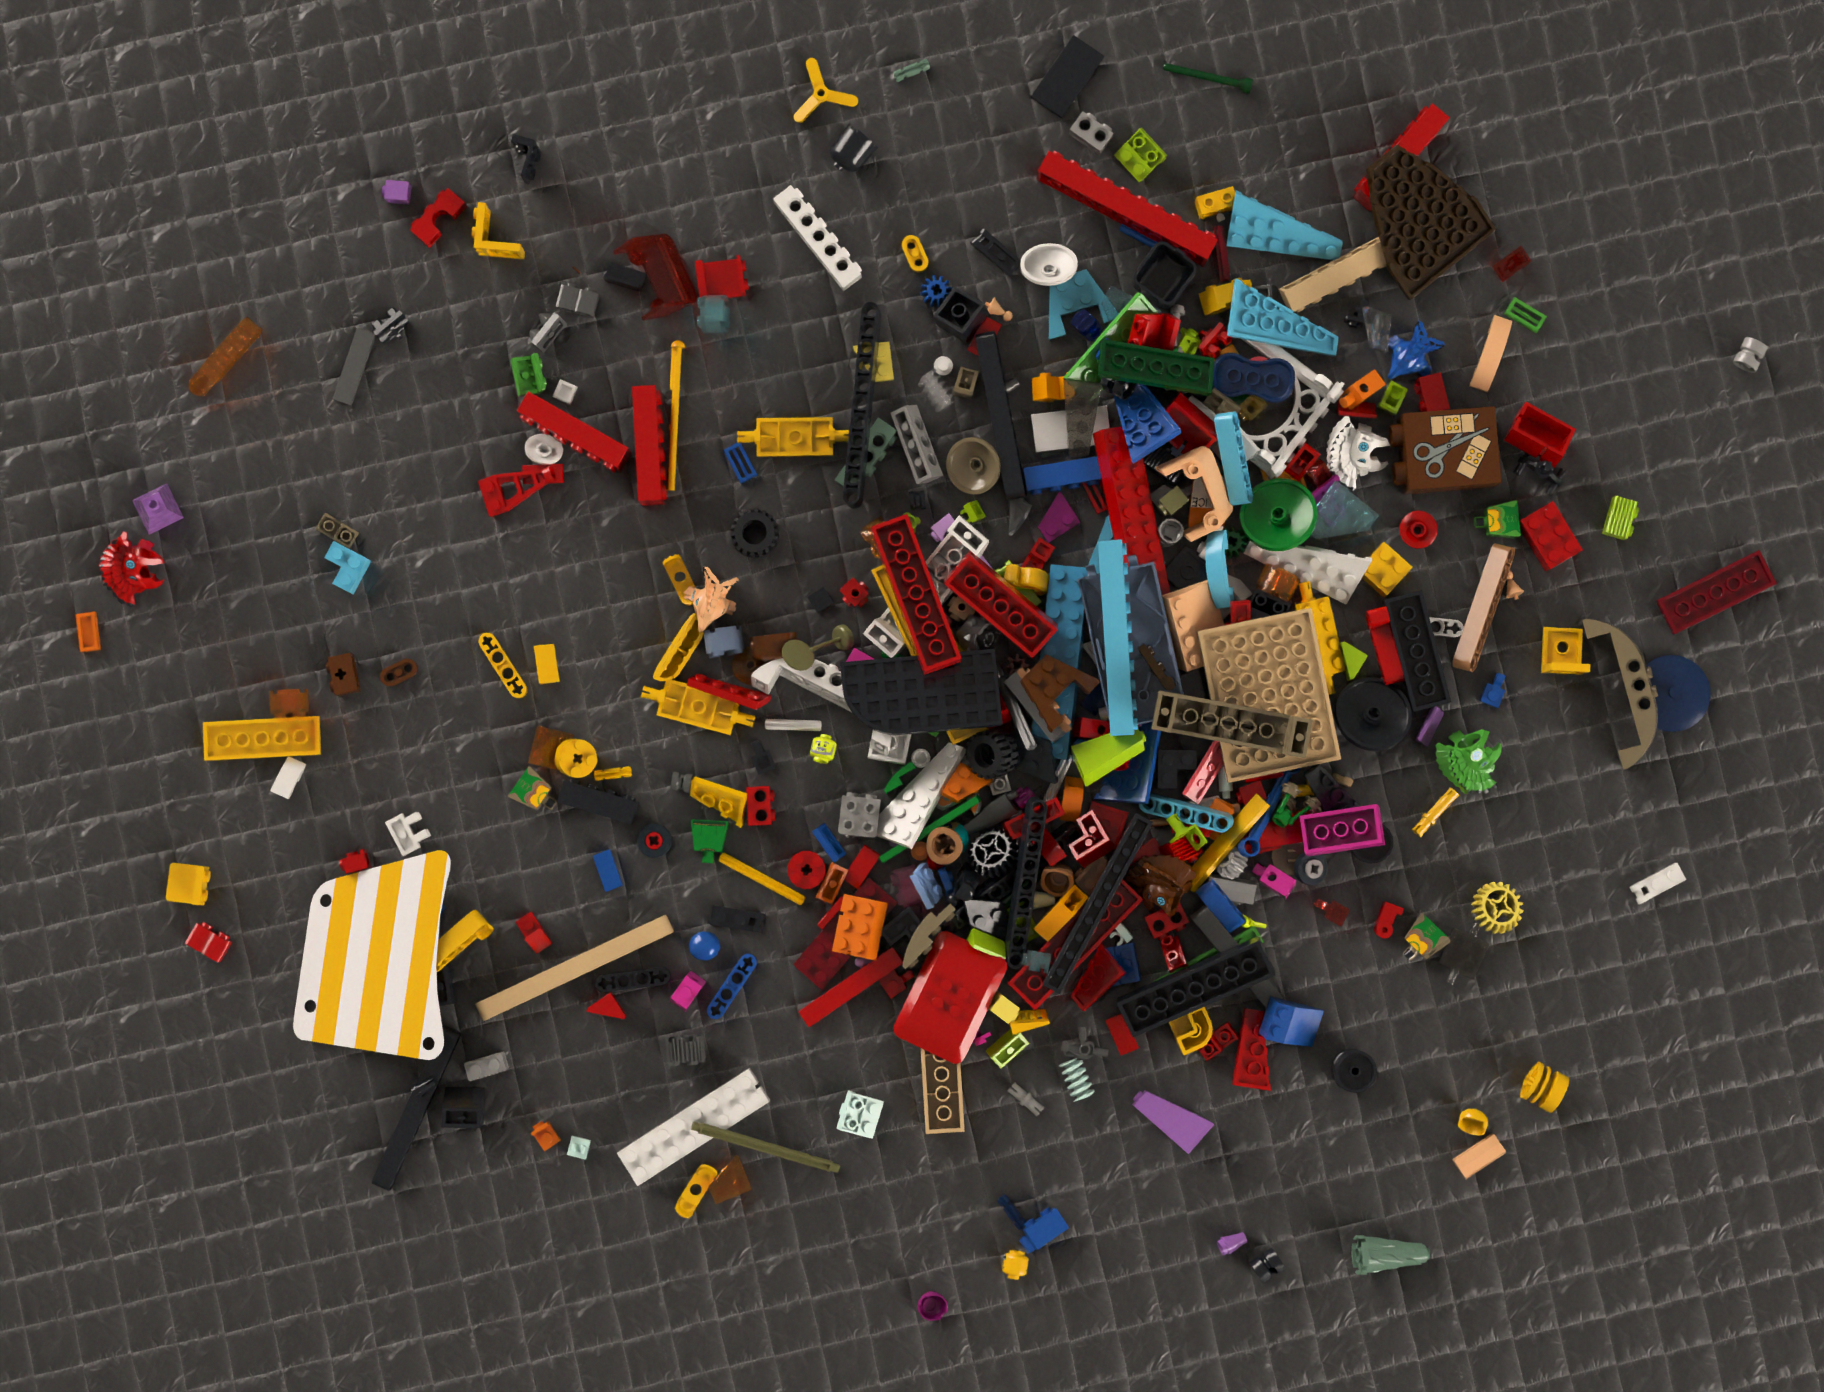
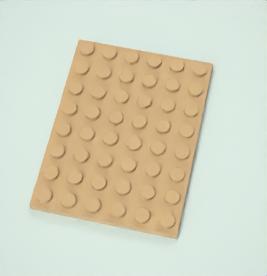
[1197,608,1341,783]

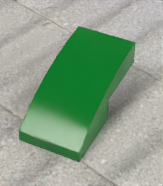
[884,761,915,794]

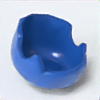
[689,931,720,960]

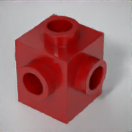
[839,577,869,608]

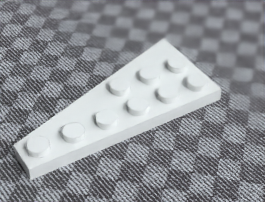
[1244,541,1372,604]

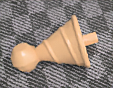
[985,298,1013,321]
[1506,570,1524,600]

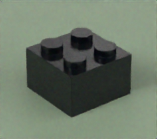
[933,286,989,344]

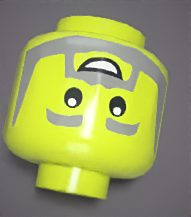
[810,734,837,764]

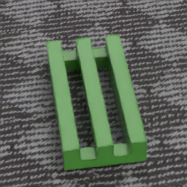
[1504,297,1547,333]

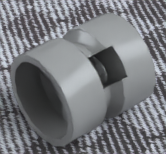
[1733,337,1768,373]
[1157,519,1184,547]

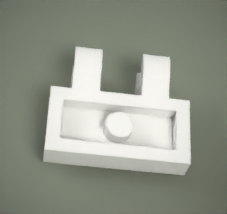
[385,812,431,856]

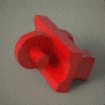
[1198,322,1232,359]
[1160,935,1188,973]

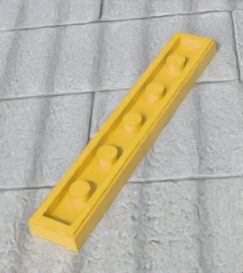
[1190,793,1270,892]

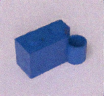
[1019,1207,1069,1254]

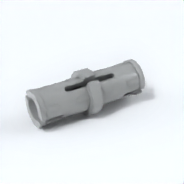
[1007,1082,1044,1117]

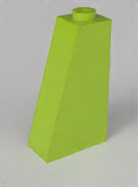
[1071,729,1146,787]

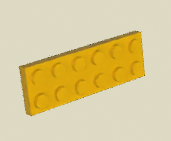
[203,716,321,761]

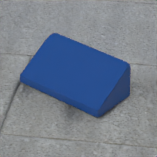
[593,849,624,892]

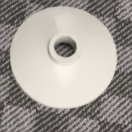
[525,434,563,465]

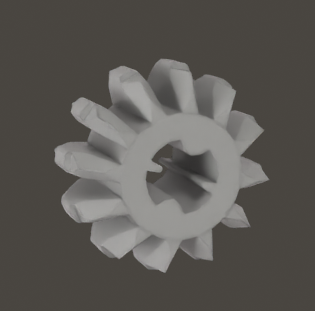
[1216,847,1248,880]

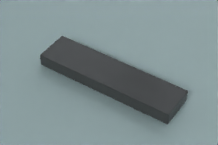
[333,327,376,406]

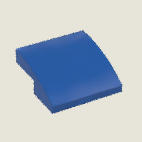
[1094,943,1142,986]

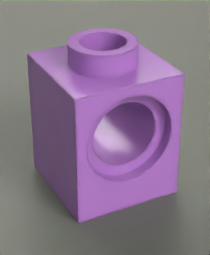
[382,180,412,205]

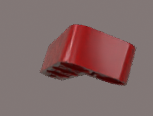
[1365,606,1405,685]

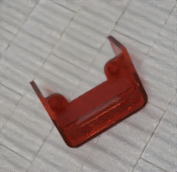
[613,234,697,321]

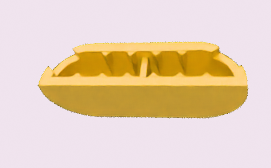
[653,613,704,681]

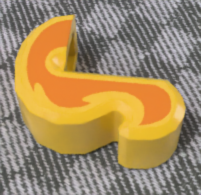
[1004,564,1049,596]

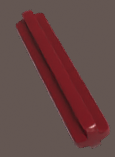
[1213,225,1230,282]

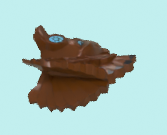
[1123,854,1196,917]

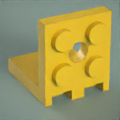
[472,202,525,259]
[1541,627,1590,675]

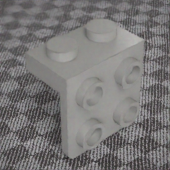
[838,792,881,838]

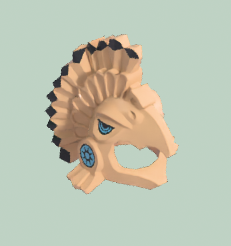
[684,567,739,633]

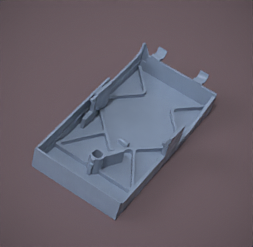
[1077,555,1184,724]

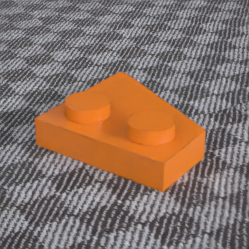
[941,762,993,804]

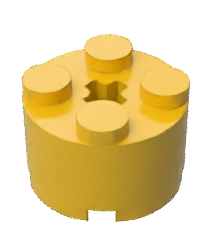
[555,739,597,778]

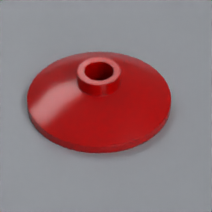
[1399,511,1438,549]

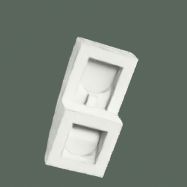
[270,756,306,799]

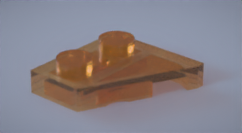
[709,1155,752,1204]

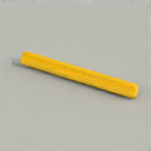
[718,853,805,905]

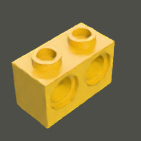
[1195,186,1235,219]

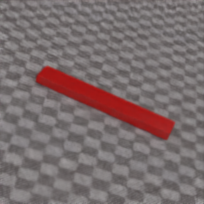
[798,946,903,1027]

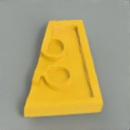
[690,776,747,828]

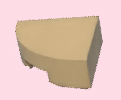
[1332,773,1353,787]

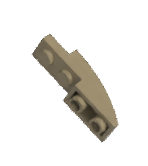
[902,904,956,969]

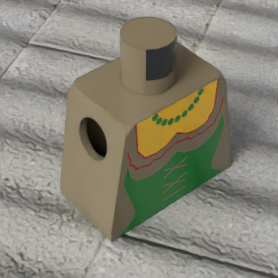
[508,766,557,810]
[1403,913,1451,961]

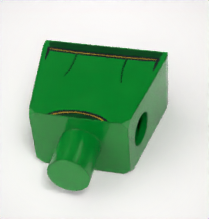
[691,820,729,863]

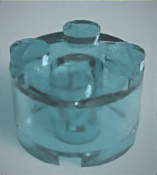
[697,295,730,334]

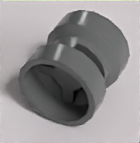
[671,771,693,793]

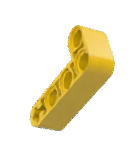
[436,910,494,972]

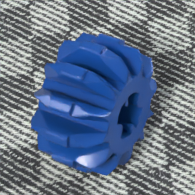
[920,275,952,308]

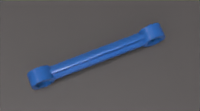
[1238,768,1301,857]

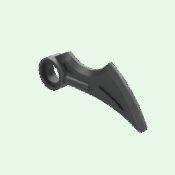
[998,474,1032,536]

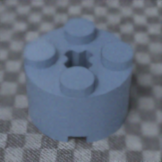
[703,626,744,658]

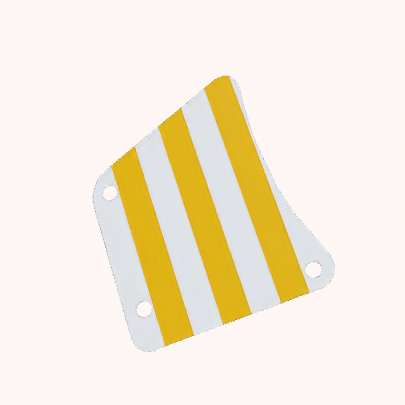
[293,850,451,1060]

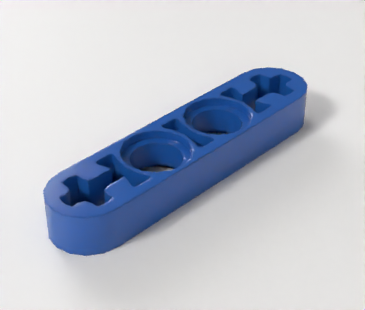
[707,954,757,1019]

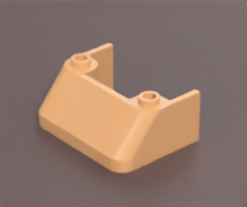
[1156,446,1233,542]

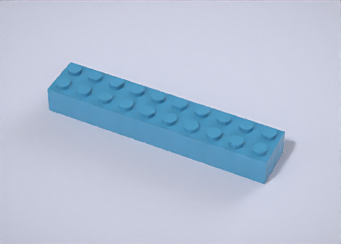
[1031,564,1088,760]

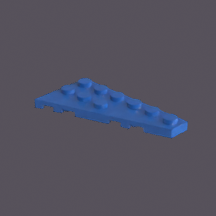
[1113,384,1182,464]
[1094,721,1161,804]

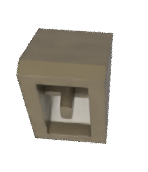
[953,367,979,400]

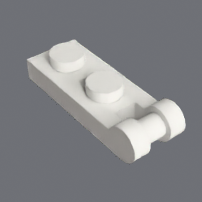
[1629,863,1686,905]

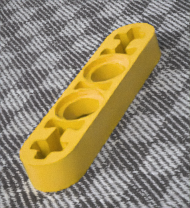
[478,633,527,698]

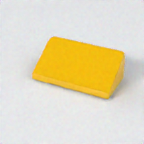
[534,644,560,684]

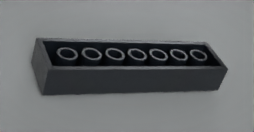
[1117,936,1275,1038]

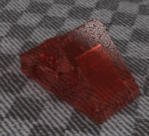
[1305,459,1333,489]

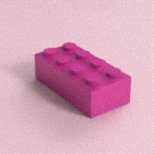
[1300,804,1385,856]

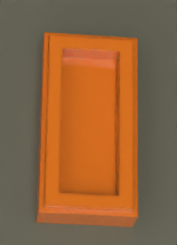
[76,612,101,652]

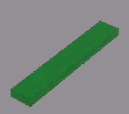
[879,795,981,863]

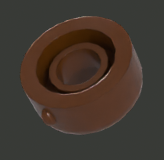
[749,632,799,662]

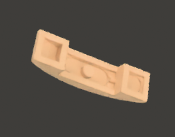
[1469,315,1512,392]

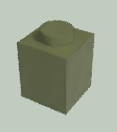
[1157,486,1189,517]

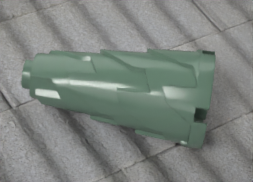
[1351,1235,1430,1275]

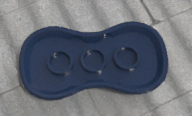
[1212,353,1295,403]

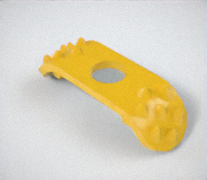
[662,554,696,605]
[675,1164,718,1218]

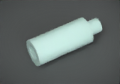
[1218,764,1233,799]

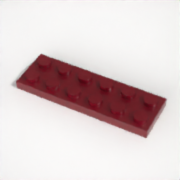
[1656,550,1777,635]
[793,878,898,990]

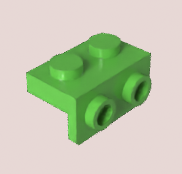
[511,353,546,397]

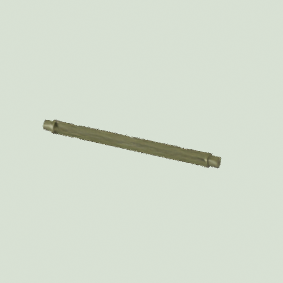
[691,1121,840,1173]

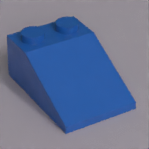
[1259,996,1324,1047]

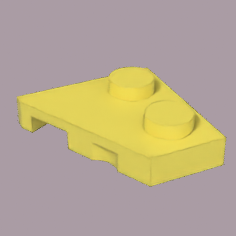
[853,342,894,382]

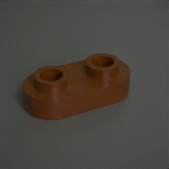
[380,658,418,687]

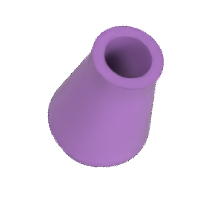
[1217,1232,1247,1255]

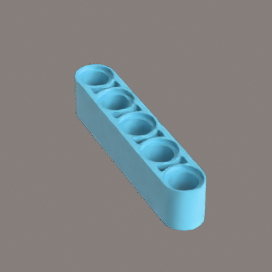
[1214,411,1253,505]
[1139,793,1234,833]

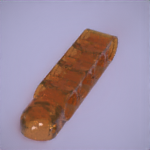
[188,317,263,396]

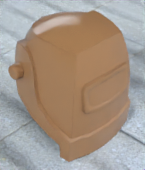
[1040,863,1074,897]

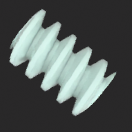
[1059,1058,1095,1102]

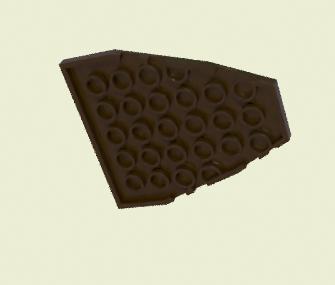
[1366,145,1497,300]

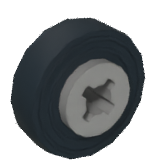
[1294,852,1328,885]

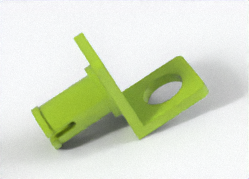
[1166,813,1207,851]

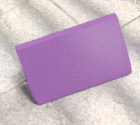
[1415,706,1444,746]

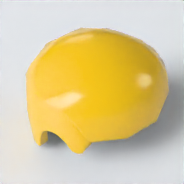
[1458,1109,1488,1136]

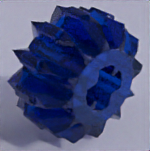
[1071,309,1103,342]

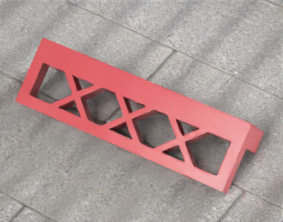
[1182,741,1223,804]

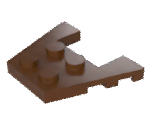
[1020,654,1100,733]

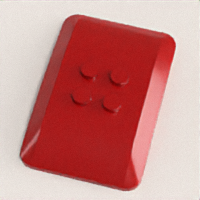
[894,931,1007,1064]

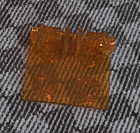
[528,725,573,770]

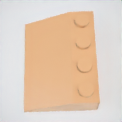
[1162,580,1224,672]

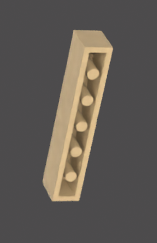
[1278,237,1387,313]

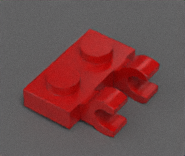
[878,953,915,999]

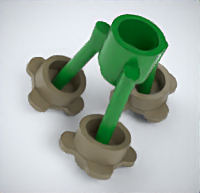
[1272,782,1322,828]

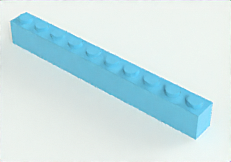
[1098,539,1138,736]

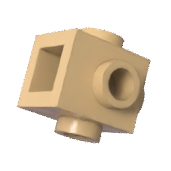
[947,596,976,622]

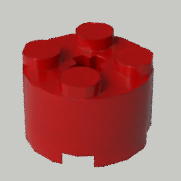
[787,851,826,889]

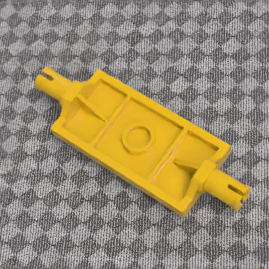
[737,417,849,457]
[1295,581,1346,695]
[641,679,755,735]

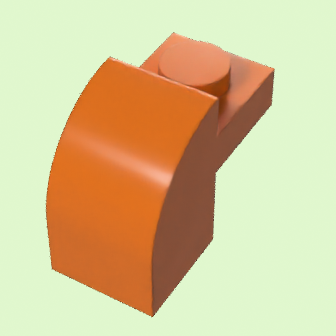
[1059,776,1084,822]

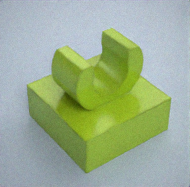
[960,500,986,523]

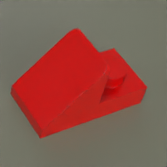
[515,911,553,954]

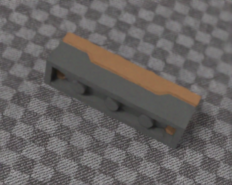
[1004,667,1072,743]

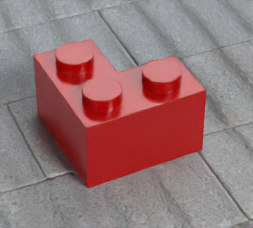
[1068,810,1116,868]

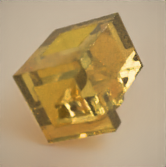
[1238,395,1268,423]

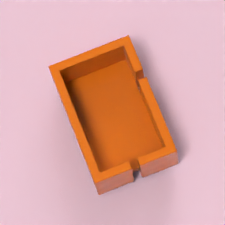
[832,894,888,960]

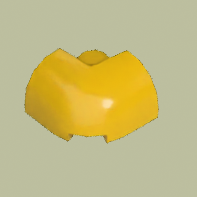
[1168,1007,1213,1055]

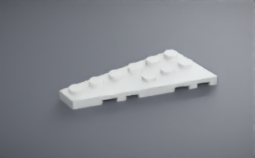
[876,742,966,849]

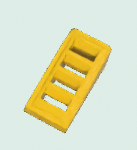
[1009,1009,1050,1034]

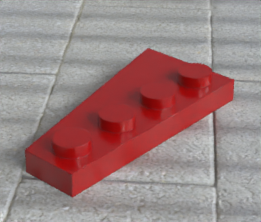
[687,674,772,710]

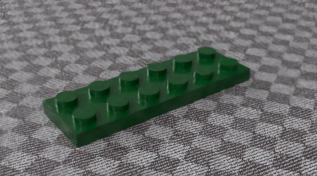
[1098,339,1214,396]

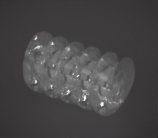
[918,368,957,412]

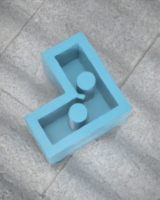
[324,541,371,595]

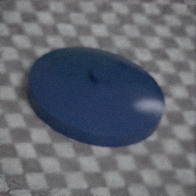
[1635,655,1710,732]

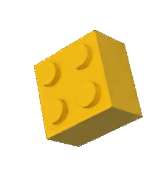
[1362,542,1412,598]

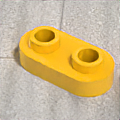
[902,235,928,273]

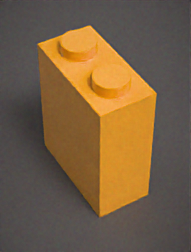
[1034,884,1089,942]

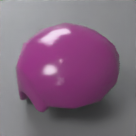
[917,1291,948,1321]

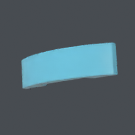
[1205,530,1234,609]

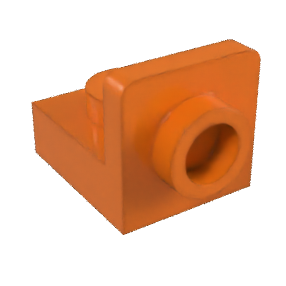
[531,1121,561,1151]

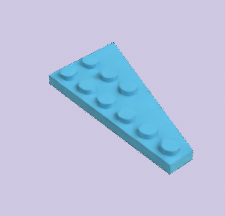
[1226,190,1343,260]

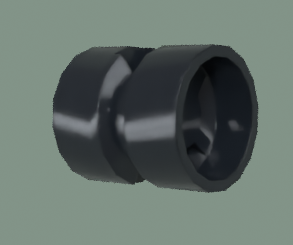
[1100,378,1137,400]
[1249,1247,1286,1284]

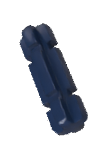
[997,1194,1026,1230]

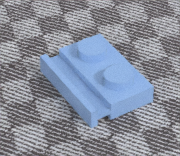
[910,862,943,910]

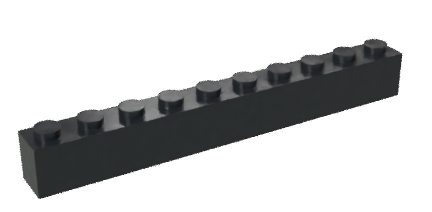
[1042,813,1153,994]

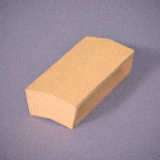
[1452,1133,1506,1180]

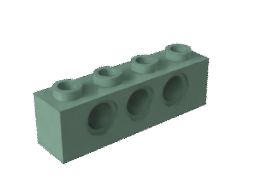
[835,418,898,488]

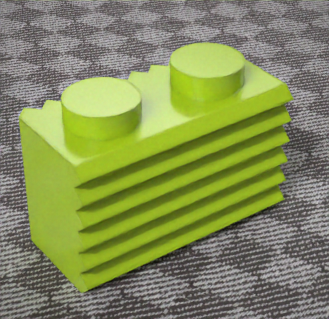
[1602,496,1639,540]

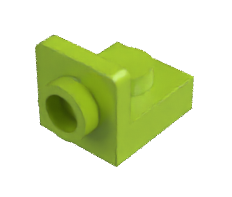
[1173,327,1201,355]

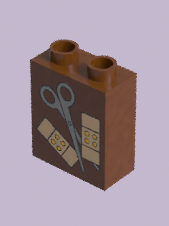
[1389,406,1502,495]

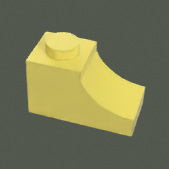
[989,991,1020,1024]

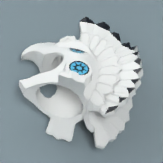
[1326,416,1390,491]

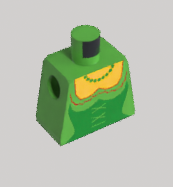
[1474,500,1521,539]

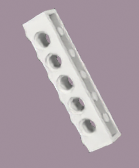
[773,185,862,291]

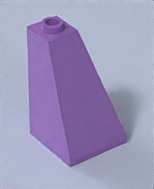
[132,483,184,535]
[1132,1090,1214,1154]

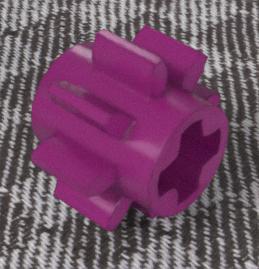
[1012,786,1035,810]

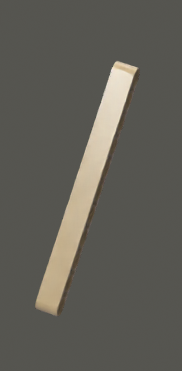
[475,915,674,1021]

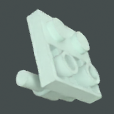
[836,1090,884,1139]

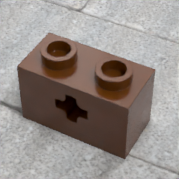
[326,653,361,696]

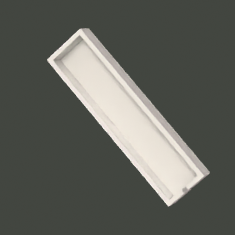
[617,1068,770,1186]

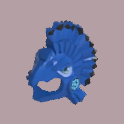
[1387,320,1445,380]

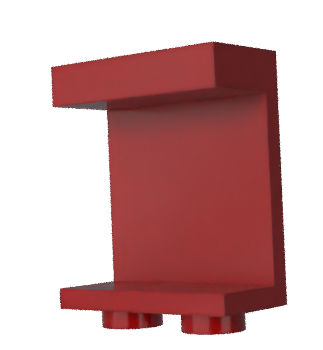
[695,255,749,302]
[1128,313,1181,351]

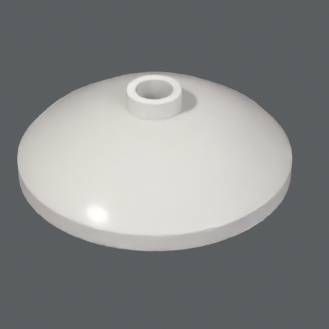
[1020,243,1078,286]

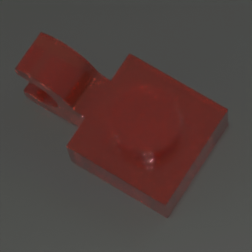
[1314,898,1350,927]

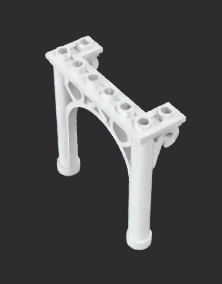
[1189,339,1344,480]

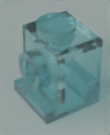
[1021,950,1051,973]

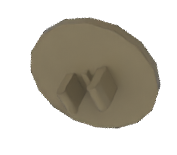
[1271,842,1305,875]

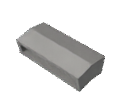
[1207,873,1257,905]

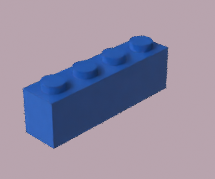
[1023,456,1102,495]

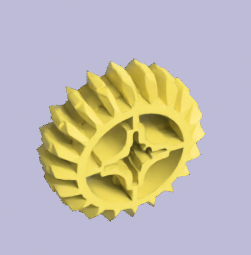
[1471,882,1524,934]

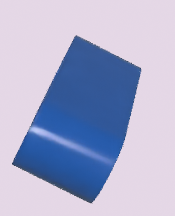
[1196,879,1246,933]

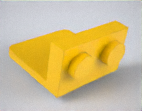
[166,863,210,905]

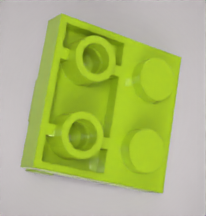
[1114,128,1167,183]

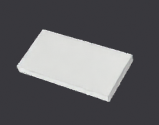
[1031,405,1110,453]

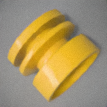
[1520,1062,1569,1113]

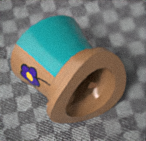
[926,822,969,865]

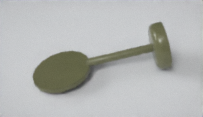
[782,624,854,671]

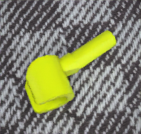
[1241,915,1266,929]

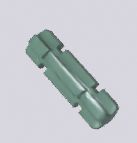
[893,59,930,82]

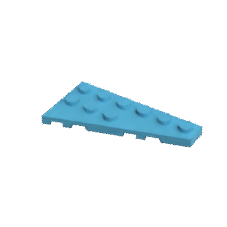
[1227,279,1338,356]

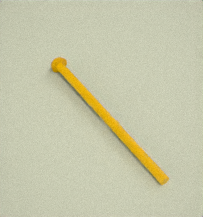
[667,340,685,491]

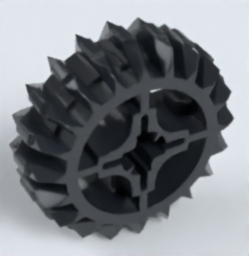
[968,827,1019,879]

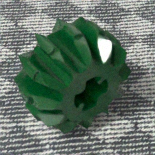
[1223,526,1248,559]

